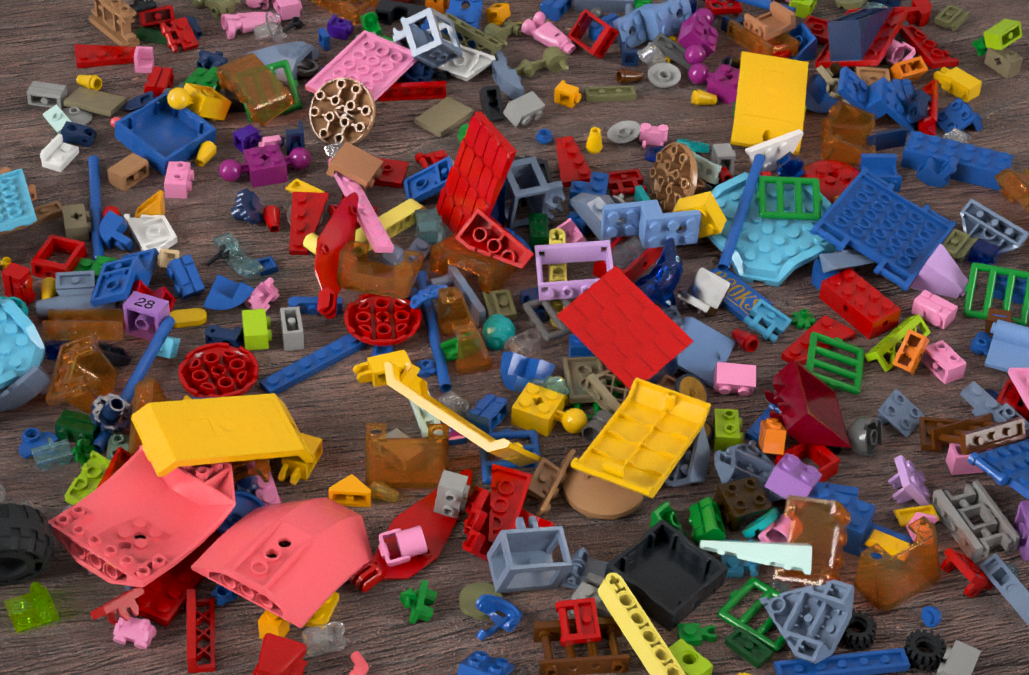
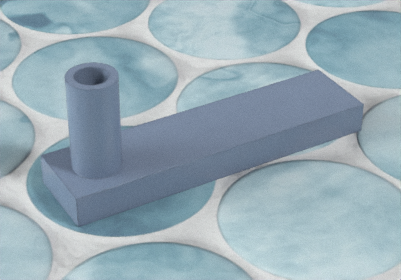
[573,0,635,15]
[429,265,486,327]

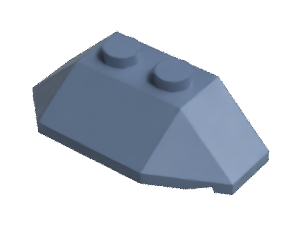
[568,192,625,244]
[960,198,1029,257]
[664,426,711,487]

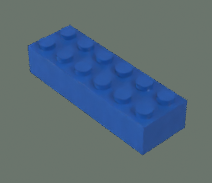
[901,131,1014,192]

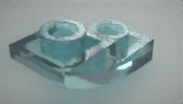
[529,375,570,395]

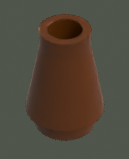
[616,68,642,85]

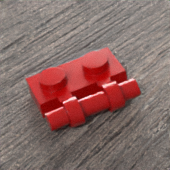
[160,17,199,53]
[607,169,647,197]

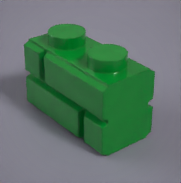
[688,497,726,544]

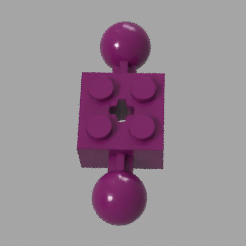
[678,8,719,65]
[688,63,740,105]
[219,144,311,188]

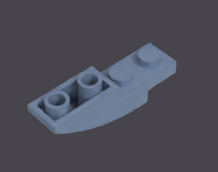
[492,50,525,100]
[960,381,1029,441]
[979,553,1029,626]

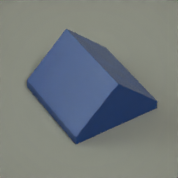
[778,21,818,61]

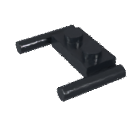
[129,0,157,13]

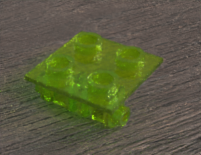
[4,582,60,634]

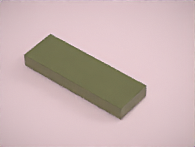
[584,85,637,102]

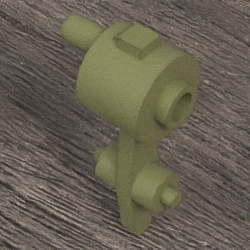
[191,0,241,20]
[483,20,524,47]
[513,46,569,77]

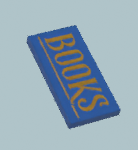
[710,268,773,323]

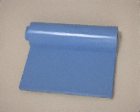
[668,317,736,388]
[984,319,1029,372]

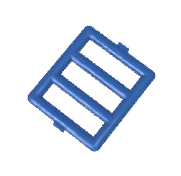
[478,428,541,484]

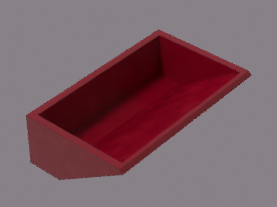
[765,359,851,448]

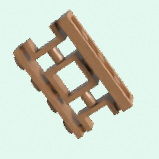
[89,0,140,47]

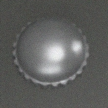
[297,58,318,77]

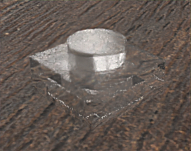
[324,142,343,158]

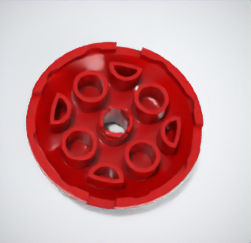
[797,160,860,204]
[344,291,421,347]
[178,342,259,397]

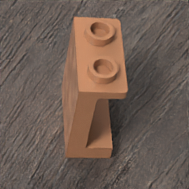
[744,1,796,41]
[326,141,383,193]

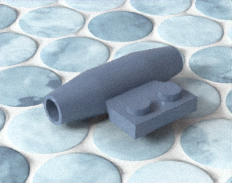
[36,270,116,319]

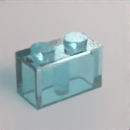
[415,208,445,246]

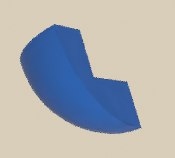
[805,74,844,113]
[203,274,254,310]
[501,351,556,392]

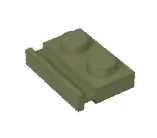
[934,4,970,31]
[942,228,978,263]
[482,289,517,320]

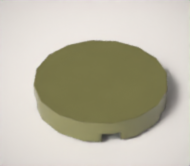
[835,0,867,10]
[459,582,502,620]

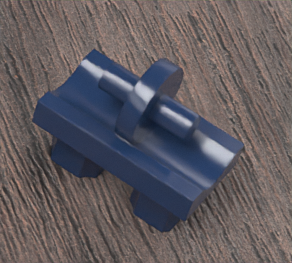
[197,50,228,71]

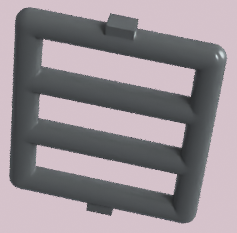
[523,298,573,341]

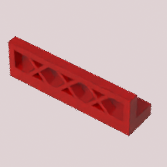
[918,79,938,136]
[378,81,446,102]
[186,589,216,673]

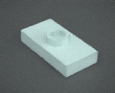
[42,104,71,134]

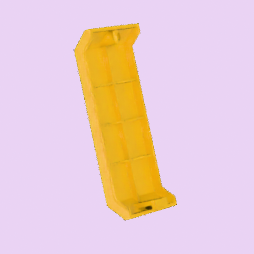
[730,51,809,155]
[384,361,542,467]
[571,378,711,499]
[131,393,314,477]

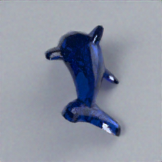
[634,238,683,308]

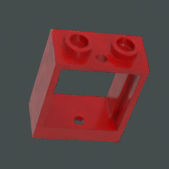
[567,9,619,60]
[31,234,87,279]
[775,443,840,482]

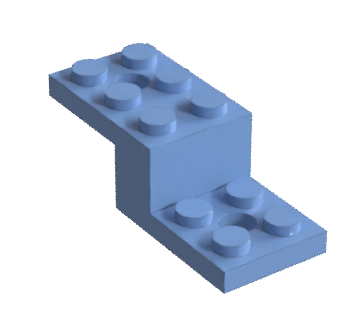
[613,0,692,52]
[600,200,701,249]

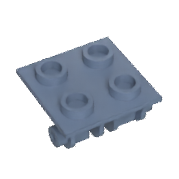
[877,388,925,438]
[561,547,609,590]

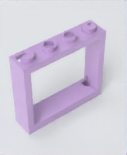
[535,240,613,301]

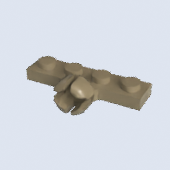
[816,65,865,122]

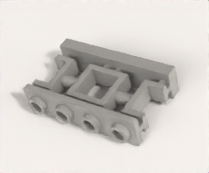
[931,480,1020,563]

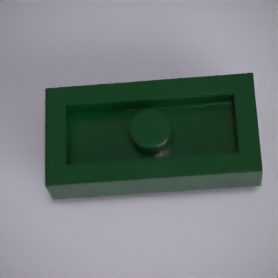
[724,626,773,669]

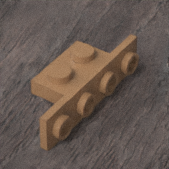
[527,448,576,517]

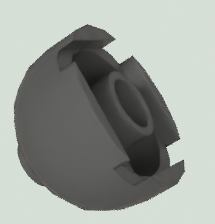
[847,417,883,457]

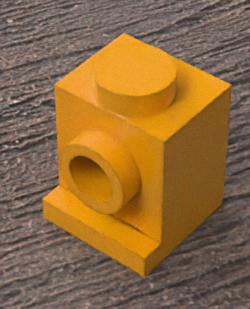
[485,3,511,25]
[554,80,582,108]

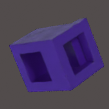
[327,14,354,41]
[233,124,262,154]

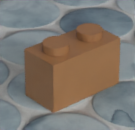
[107,153,150,192]

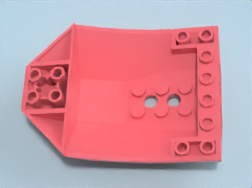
[48,445,236,587]
[191,497,373,628]

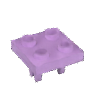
[888,455,931,506]

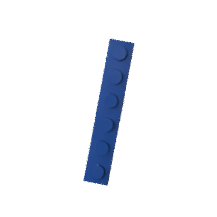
[259,333,366,395]
[774,648,910,675]

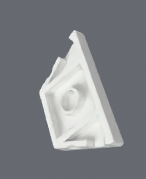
[437,40,496,82]
[745,129,804,172]
[124,214,177,255]

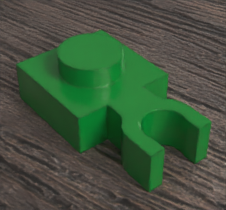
[677,623,717,646]

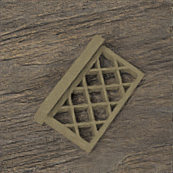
[584,369,630,414]

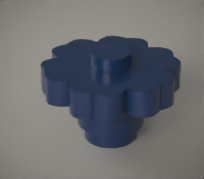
[400,60,433,83]
[231,188,264,225]
[90,393,132,434]

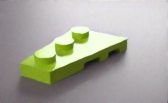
[64,450,111,505]

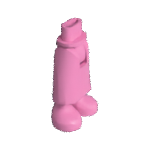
[521,11,576,54]
[221,12,281,40]

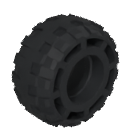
[0,503,54,587]

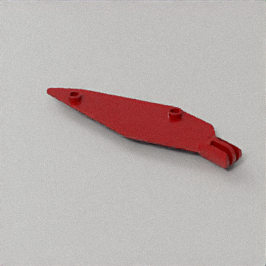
[314,192,359,319]
[350,469,472,594]

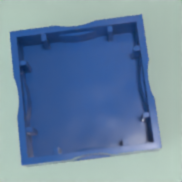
[115,91,216,176]

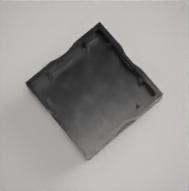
[604,519,728,632]

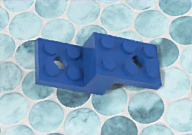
[443,0,483,49]
[837,66,915,133]
[404,156,455,203]
[90,248,159,307]
[801,484,912,571]

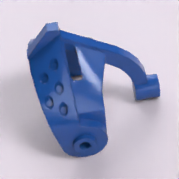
[410,284,452,319]
[475,594,523,641]

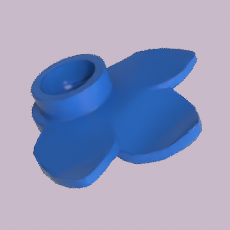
[970,332,992,356]
[18,428,58,459]

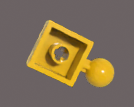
[167,83,231,121]
[673,191,727,238]
[511,382,588,437]

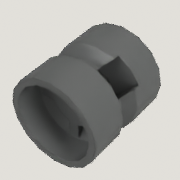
[582,410,613,445]

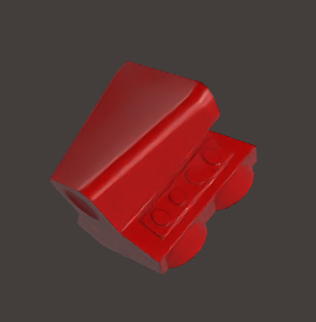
[252,633,307,675]

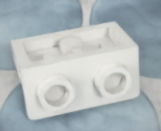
[40,134,79,172]

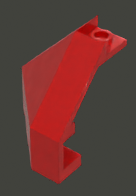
[462,486,555,562]

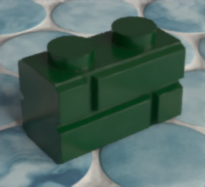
[528,213,549,254]
[55,409,101,446]

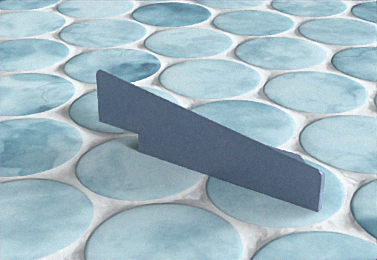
[819,249,878,273]

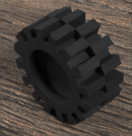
[840,609,877,651]
[904,629,946,671]

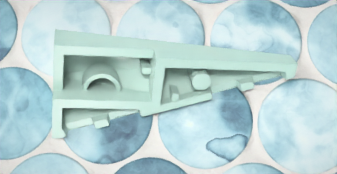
[699,540,812,575]

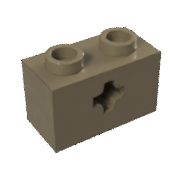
[984,47,1023,79]
[62,203,92,242]

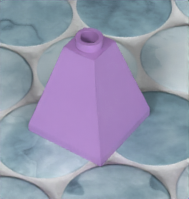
[911,244,968,299]

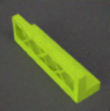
[864,314,931,372]

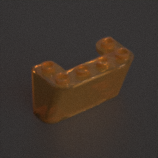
[215,53,294,127]
[820,100,876,166]
[430,233,517,294]
[337,240,424,299]
[437,287,493,374]
[365,423,449,489]
[773,495,851,587]
[854,516,941,611]

